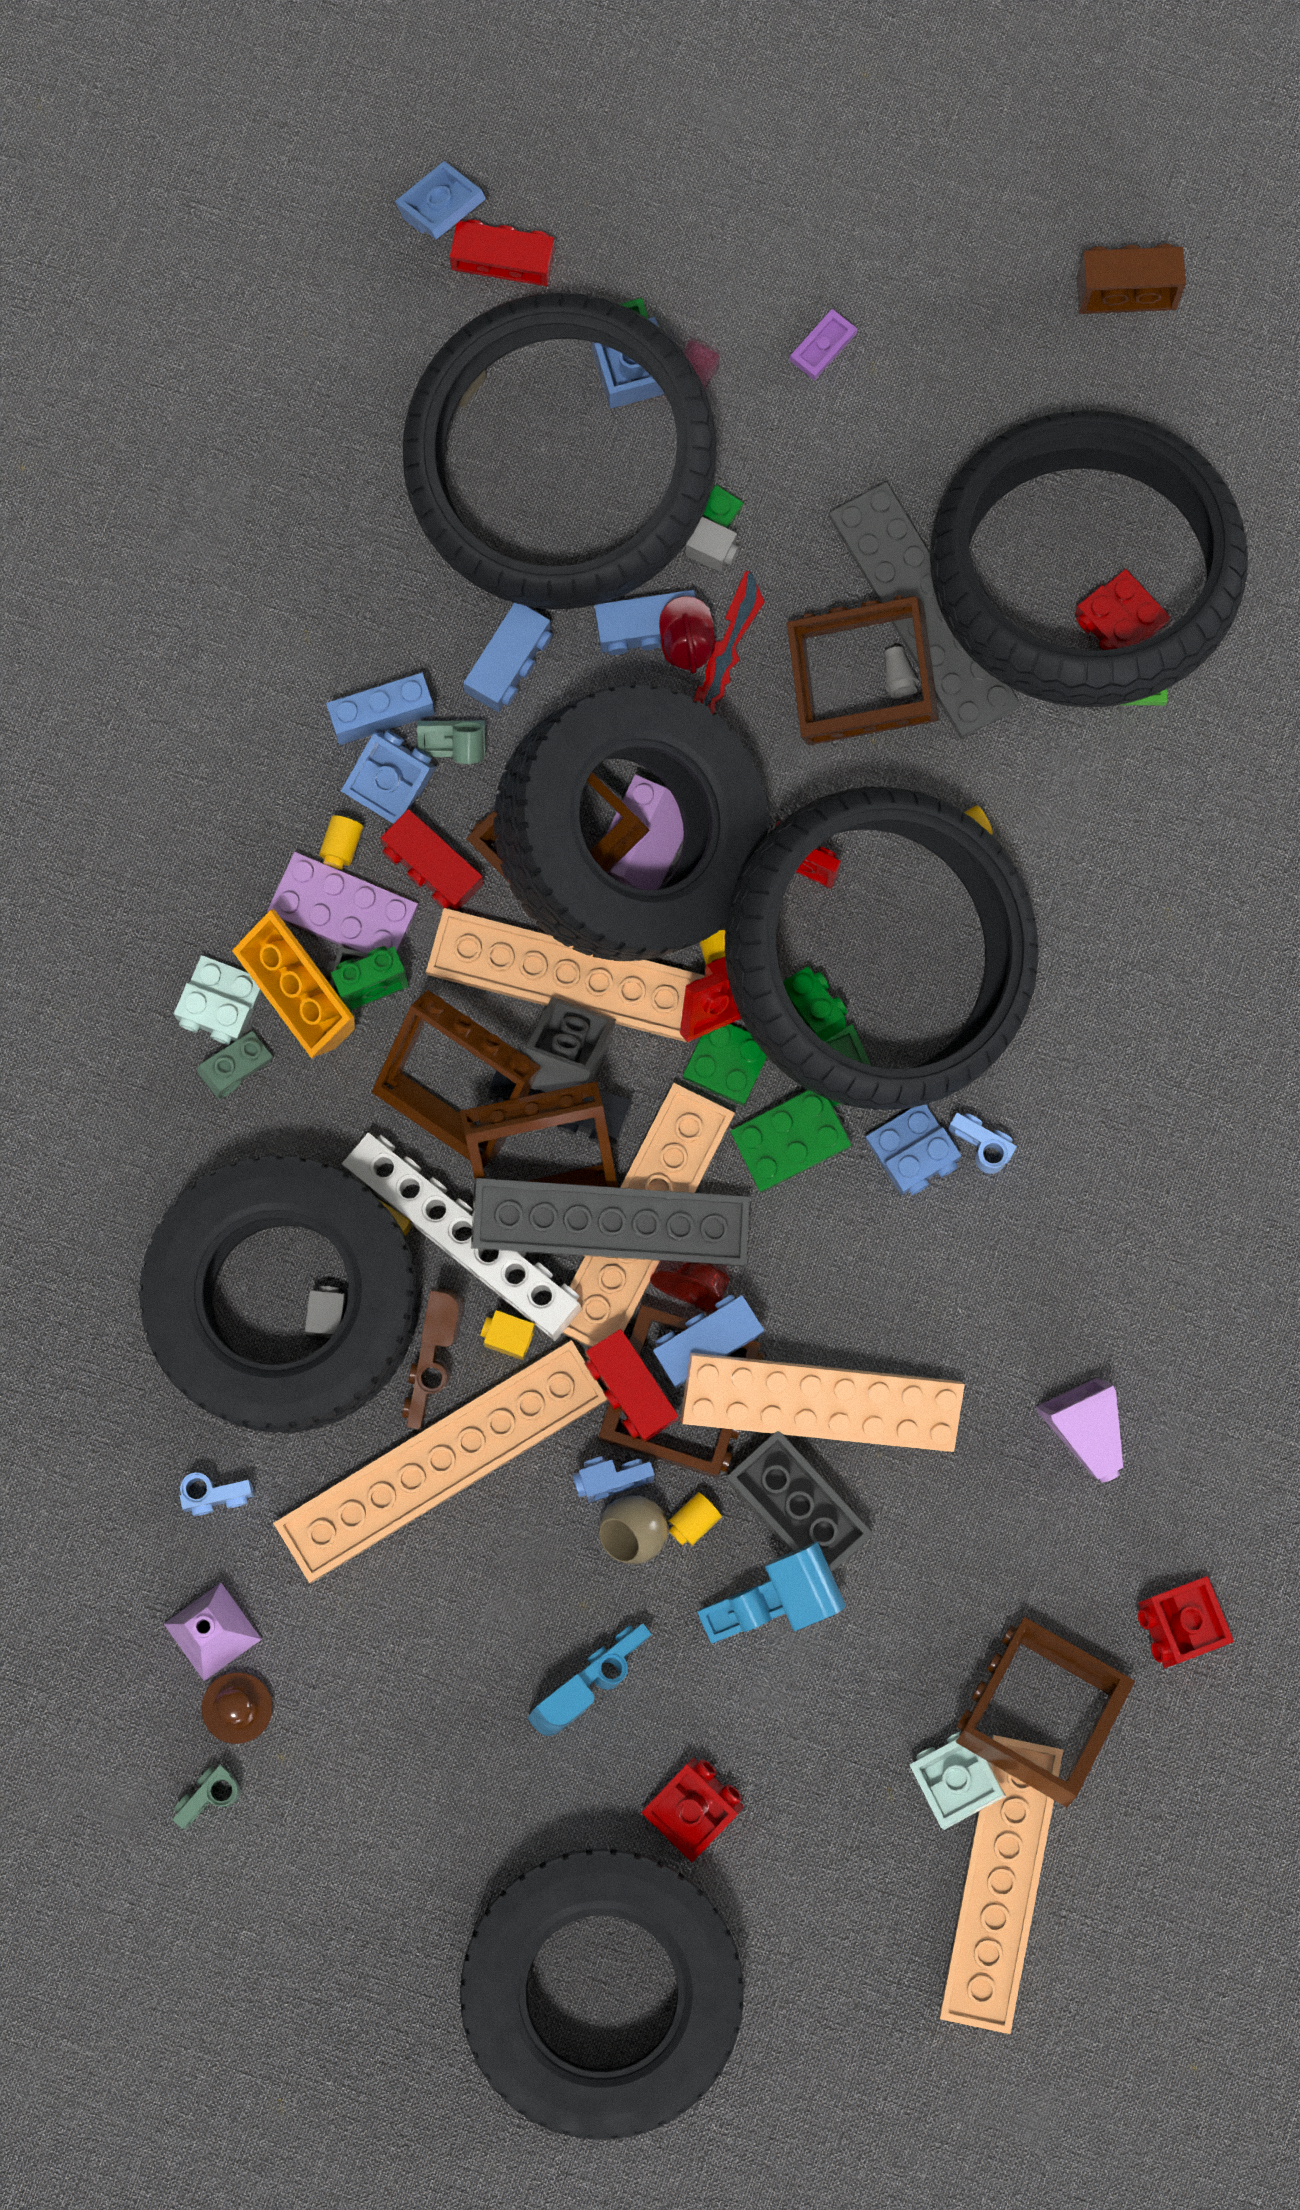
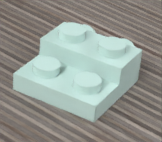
[174,955,262,1045]
[910,1731,1006,1830]

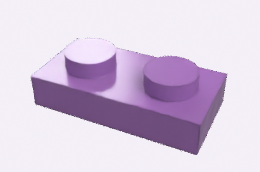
[790,309,857,381]

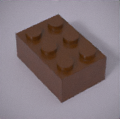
[1076,244,1186,314]

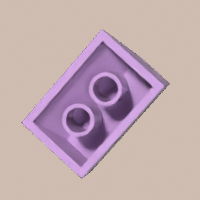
[606,774,684,890]

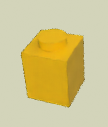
[480,1310,536,1361]

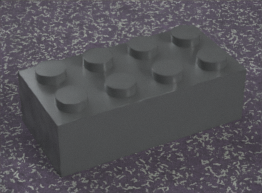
[725,1431,873,1573]

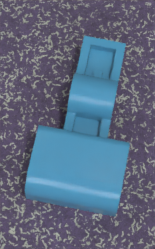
[697,1542,846,1644]
[527,1624,652,1736]

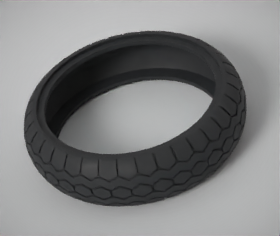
[402,293,717,609]
[930,410,1248,707]
[725,786,1038,1110]

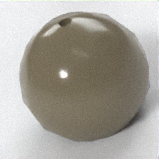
[599,1495,668,1565]

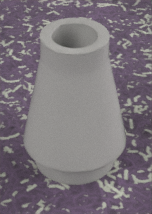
[884,646,918,699]

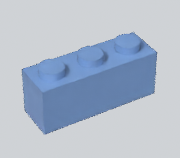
[595,590,695,655]
[463,603,553,713]
[326,673,435,745]
[653,1294,764,1388]

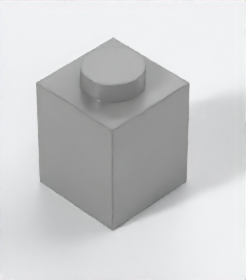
[686,517,740,573]
[305,1286,347,1338]

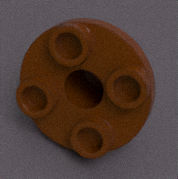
[202,1672,273,1744]

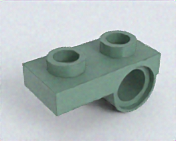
[417,720,485,764]
[197,1031,273,1099]
[172,1765,241,1830]

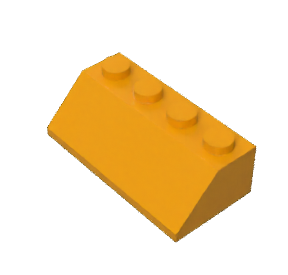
[232,909,355,1058]

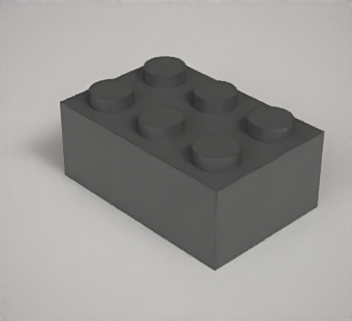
[523,996,616,1099]

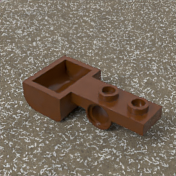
[402,1287,464,1429]

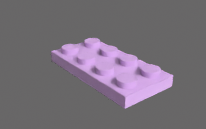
[267,852,419,954]

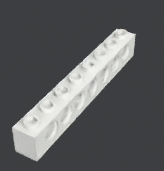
[342,1132,582,1341]

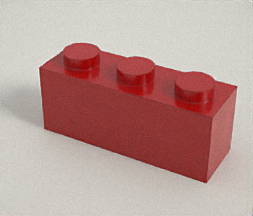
[450,220,555,287]
[381,809,484,911]
[584,1329,679,1443]

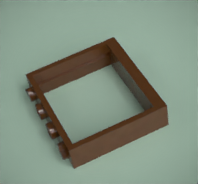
[787,595,939,746]
[466,772,650,884]
[371,990,541,1168]
[460,1081,618,1188]
[598,1305,765,1479]
[955,1617,1135,1807]

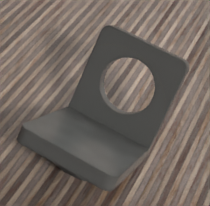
[326,947,368,993]

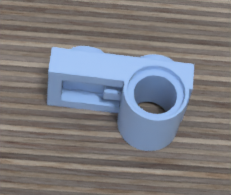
[948,1113,1017,1174]
[180,1473,255,1516]

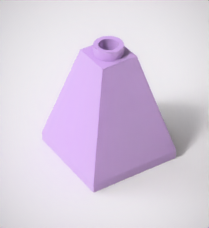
[1036,1378,1123,1483]
[164,1582,262,1681]

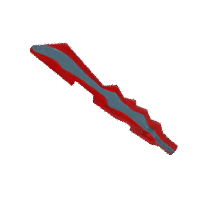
[693,571,765,714]

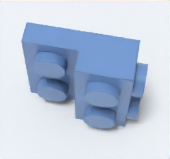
[395,161,486,240]
[341,730,436,824]
[865,1104,961,1196]
[572,1456,655,1503]

